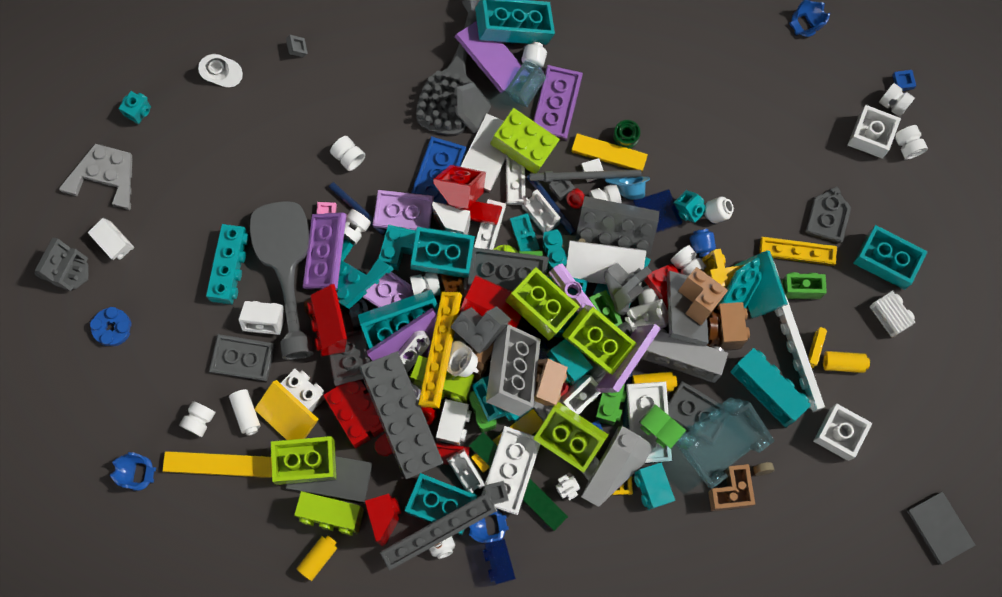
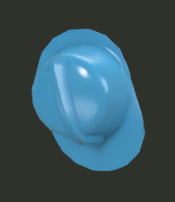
[605,177,650,200]

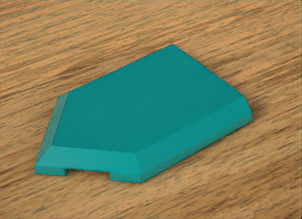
[718,257,762,308]

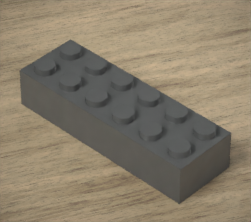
[359,351,443,479]

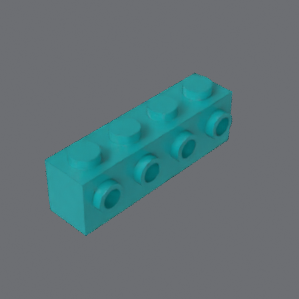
[206,224,249,305]

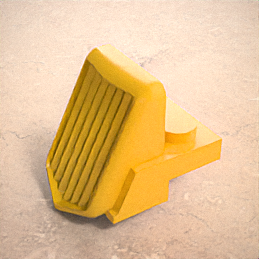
[702,249,744,288]

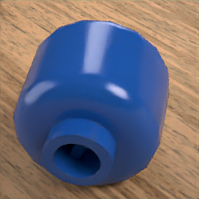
[690,229,716,257]

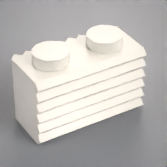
[870,291,916,338]

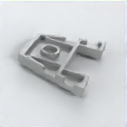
[59,144,132,210]

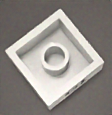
[848,105,901,159]
[813,404,872,461]

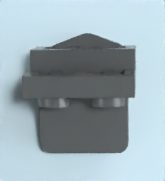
[35,238,88,291]
[604,263,652,316]

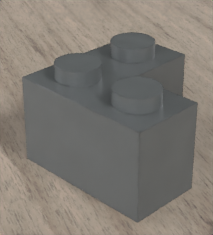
[451,306,511,354]

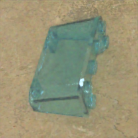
[675,398,775,489]

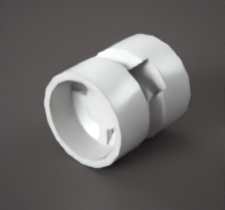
[879,83,915,117]
[894,125,928,160]
[330,136,366,171]
[589,184,622,203]
[344,209,371,245]
[670,245,706,276]
[410,272,441,296]
[179,401,216,437]

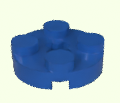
[90,307,131,346]

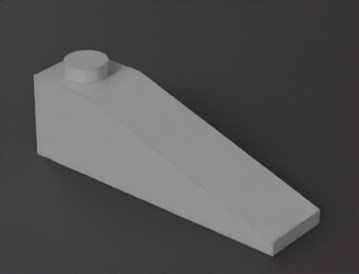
[581,426,653,507]

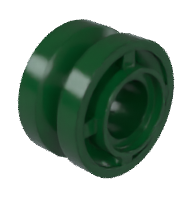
[613,120,640,149]

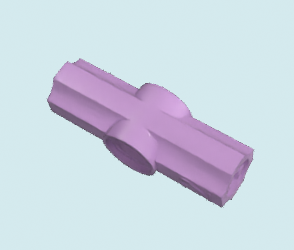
[548,263,596,314]

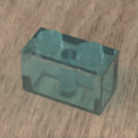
[506,60,546,107]

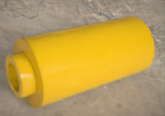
[823,351,870,373]
[632,372,677,392]
[296,535,338,581]

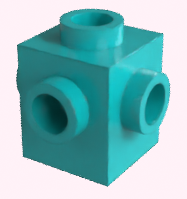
[118,91,151,124]
[674,190,706,223]

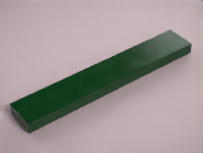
[469,432,568,531]

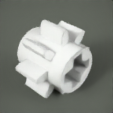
[556,474,580,500]

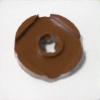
[706,310,720,347]

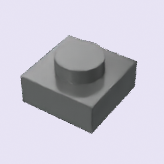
[286,35,308,57]
[549,180,575,200]
[484,481,509,505]

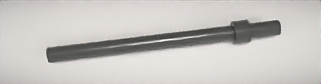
[530,170,641,182]

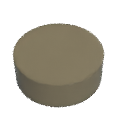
[753,462,775,476]

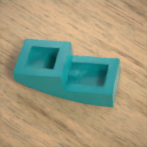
[510,213,539,251]

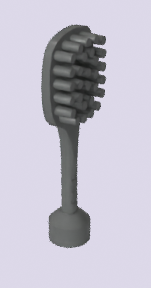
[416,0,480,135]
[250,201,314,360]

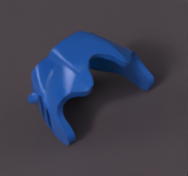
[790,0,830,37]
[110,452,156,491]
[469,509,509,543]

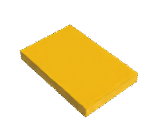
[255,380,319,440]

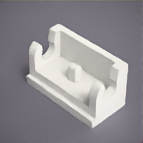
[522,190,560,234]
[88,218,135,260]
[625,299,669,332]
[447,448,485,493]

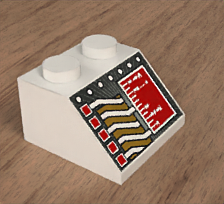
[432,202,471,235]

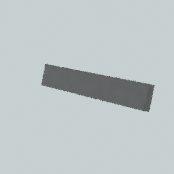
[380,493,497,571]

